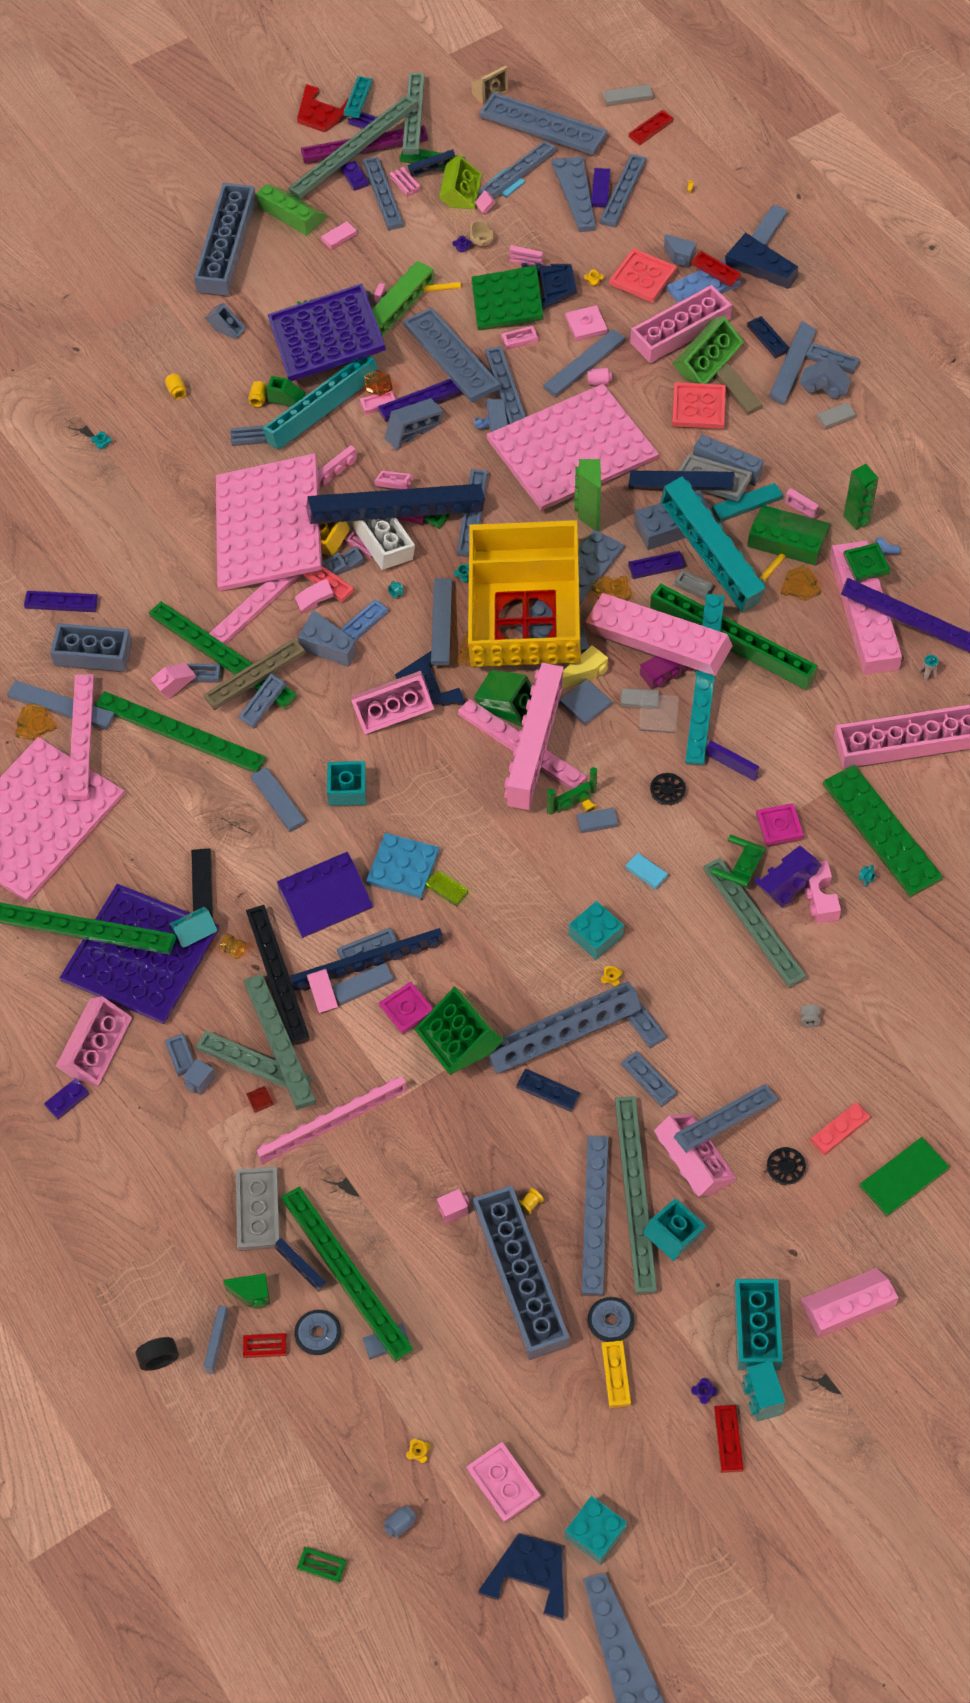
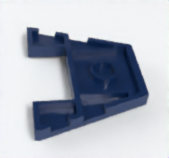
[521,263,577,310]
[395,651,465,706]
[478,1533,564,1621]

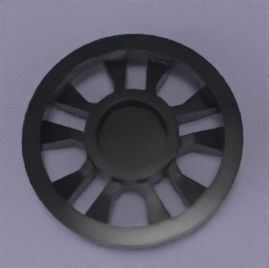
[650,773,686,806]
[767,1147,806,1186]

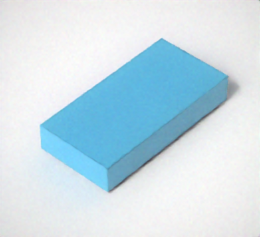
[625,853,668,890]

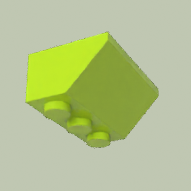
[439,155,482,210]

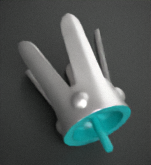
[918,654,939,680]

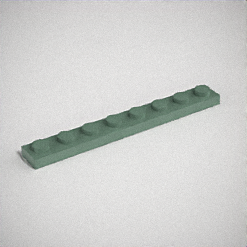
[403,73,425,155]
[703,858,806,988]
[243,974,315,1110]

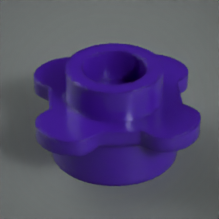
[452,236,472,252]
[691,1378,717,1404]

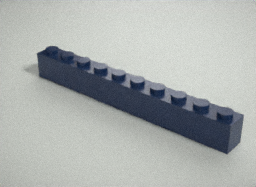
[306,484,485,524]

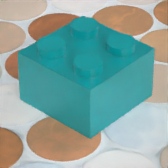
[327,761,366,806]
[568,900,624,960]
[643,1198,707,1261]
[741,1361,786,1422]
[564,1495,628,1565]

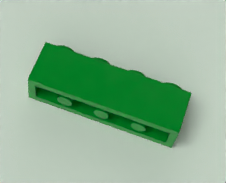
[843,464,879,530]

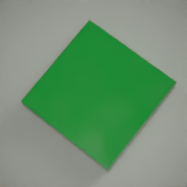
[843,543,891,582]

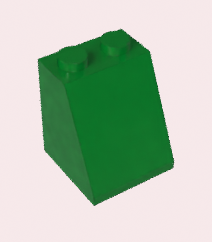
[474,670,532,727]

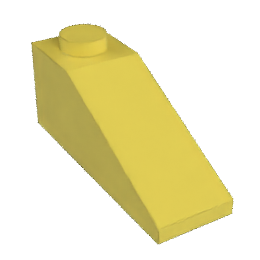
[563,646,608,689]

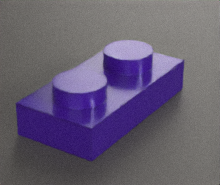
[341,161,369,191]
[44,1078,89,1120]

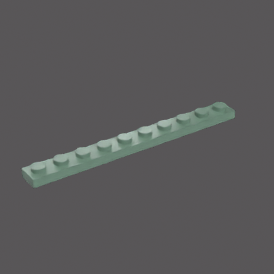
[289,95,417,199]
[615,1096,657,1295]

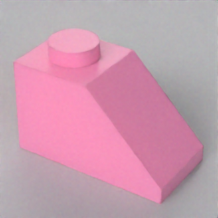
[151,663,196,700]

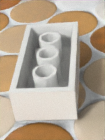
[348,518,415,570]

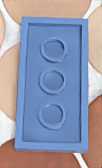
[667,260,740,303]

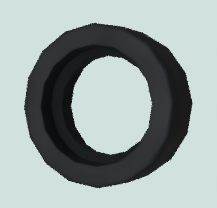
[135,1337,179,1371]

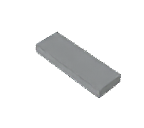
[603,85,653,106]

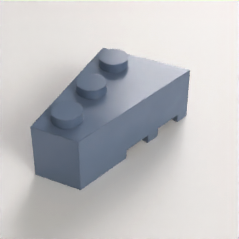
[385,399,443,450]
[298,610,356,667]

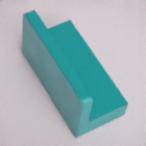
[169,907,217,948]

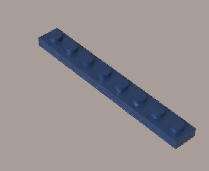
[290,928,443,991]

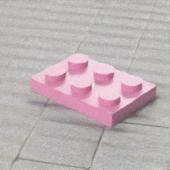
[466,1442,541,1523]

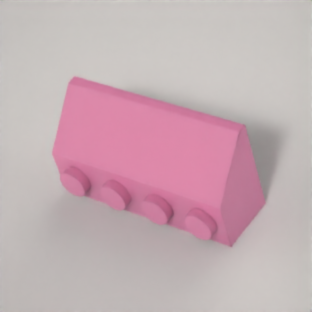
[351,671,434,734]
[55,996,132,1086]
[654,1114,737,1197]
[800,1268,898,1338]

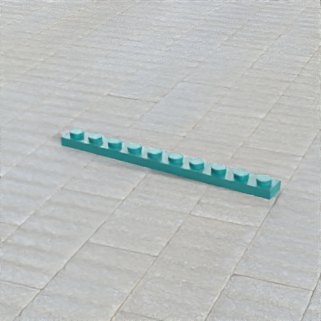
[685,594,725,766]

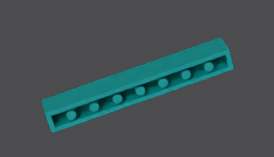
[262,356,379,450]

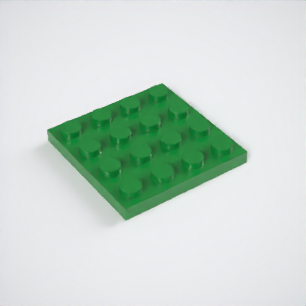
[471,265,544,331]

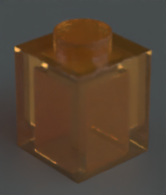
[364,370,393,397]

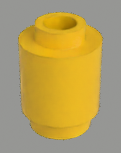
[165,374,186,399]
[248,381,267,407]

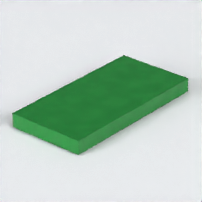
[859,1137,950,1217]

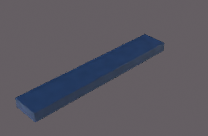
[628,470,735,490]

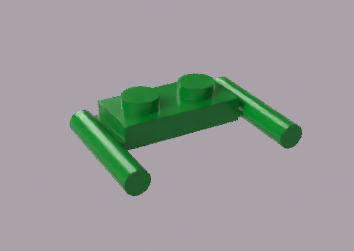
[547,767,597,815]
[711,834,766,888]

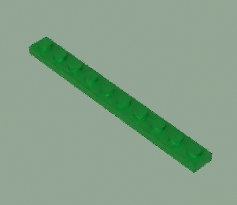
[149,601,297,710]
[95,691,266,773]
[0,902,176,955]
[281,1187,413,1363]

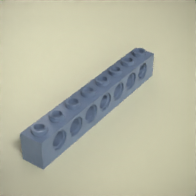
[487,981,641,1074]

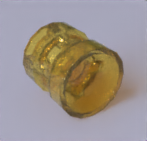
[219,933,246,959]

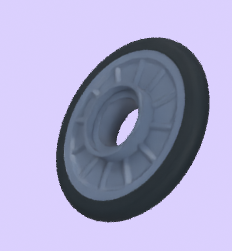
[587,1297,634,1342]
[294,1310,341,1355]

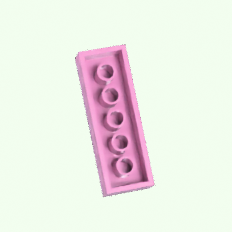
[630,285,732,363]

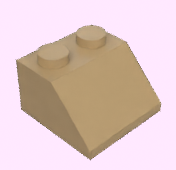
[472,66,508,104]

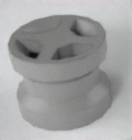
[800,1005,821,1028]

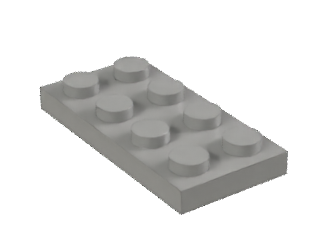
[678,454,752,502]
[236,1167,280,1251]

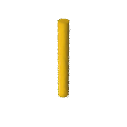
[418,282,461,292]
[758,554,786,582]

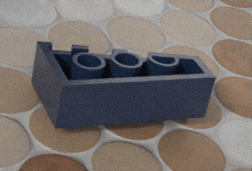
[725,233,798,289]

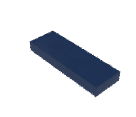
[408,149,456,176]
[747,316,789,359]
[516,1069,580,1112]
[275,1238,326,1291]

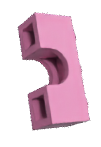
[805,860,841,923]

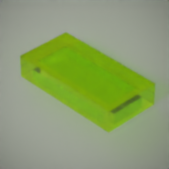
[426,870,468,907]

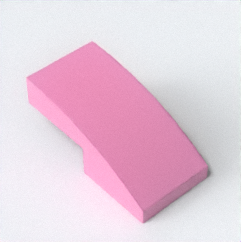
[295,579,334,613]

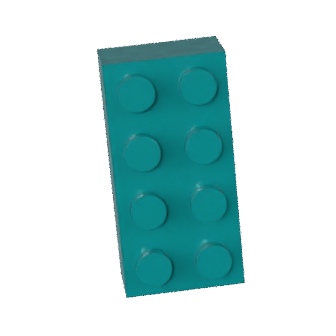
[733,1279,783,1370]

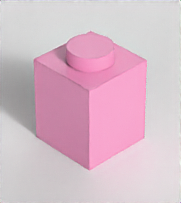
[437,1189,470,1224]

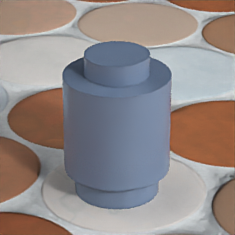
[383,1505,417,1539]

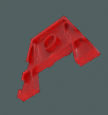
[297,84,349,133]

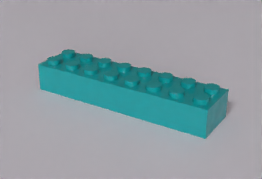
[660,476,765,613]

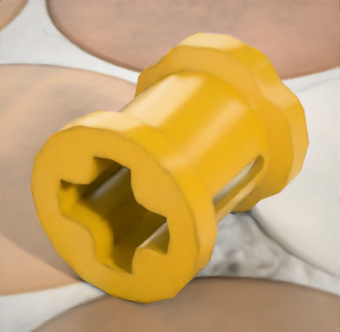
[518,1187,544,1216]

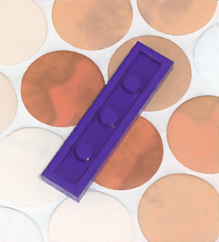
[24,591,98,612]

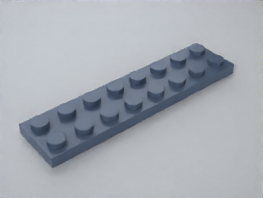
[480,92,607,156]
[403,307,501,403]
[517,529,624,638]

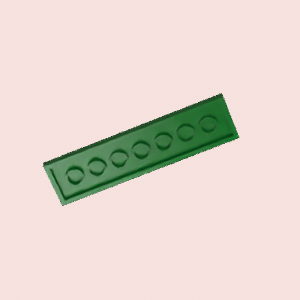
[822,765,943,898]

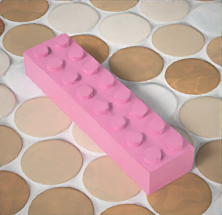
[830,541,902,675]
[585,593,733,676]
[504,663,564,810]
[834,705,970,769]

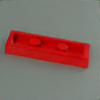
[629,110,673,145]
[691,251,741,287]
[714,1405,744,1473]

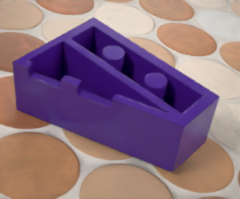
[754,845,822,908]

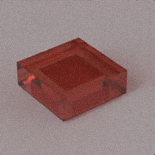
[246,1086,273,1113]

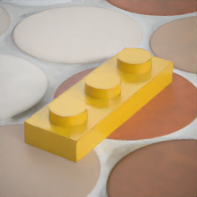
[601,1341,631,1408]

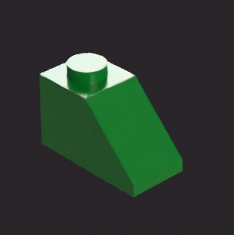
[223,1273,270,1309]

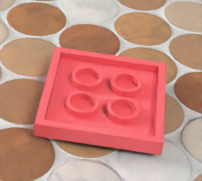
[609,248,677,303]
[672,382,726,429]

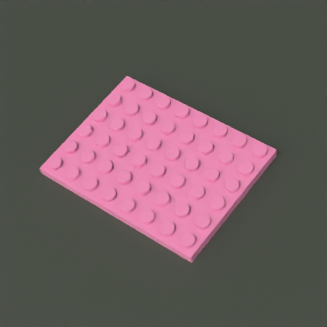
[486,384,659,511]
[216,453,322,591]
[0,737,125,903]

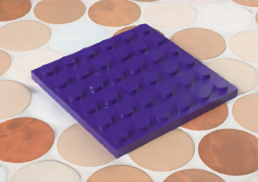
[267,283,386,381]
[59,884,220,1024]

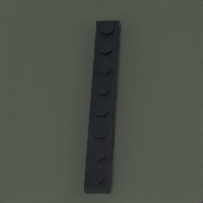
[246,905,310,1046]

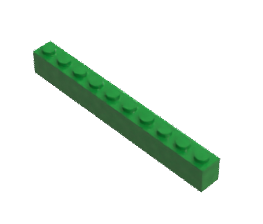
[650,583,818,690]

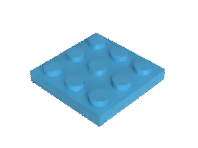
[366,833,440,899]

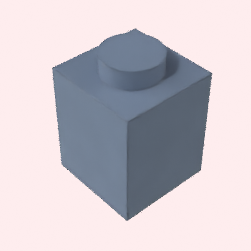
[183,1059,215,1095]

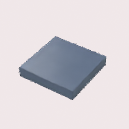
[560,679,612,726]

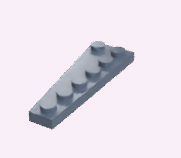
[551,156,595,232]
[583,1573,664,1703]

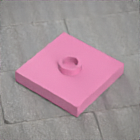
[565,305,607,341]

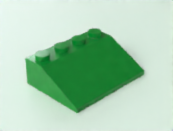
[747,505,831,566]
[414,986,504,1075]

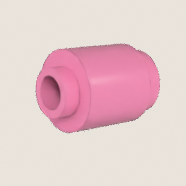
[587,367,612,386]

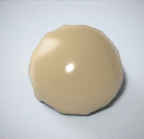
[469,221,494,246]

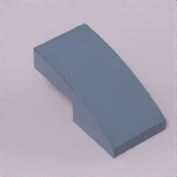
[324,546,366,575]

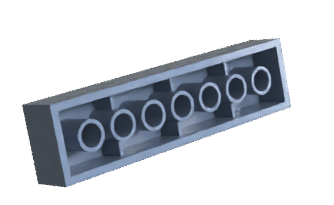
[194,183,256,296]
[473,1185,569,1360]

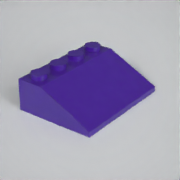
[277,851,373,938]

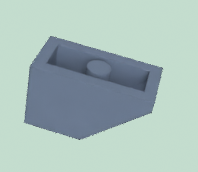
[664,234,697,268]
[205,303,246,339]

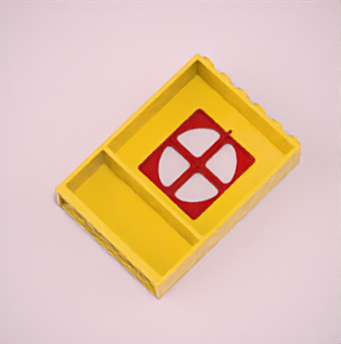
[468,520,581,667]

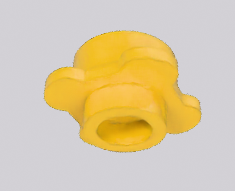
[584,269,604,286]
[601,966,623,987]
[406,1439,431,1463]

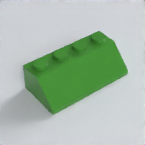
[256,184,328,236]
[672,316,744,384]
[574,459,601,532]

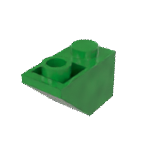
[267,376,306,406]

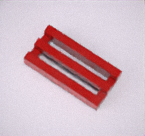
[243,1333,287,1358]

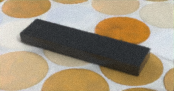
[191,848,213,918]

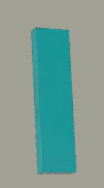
[344,76,373,118]
[712,483,783,522]

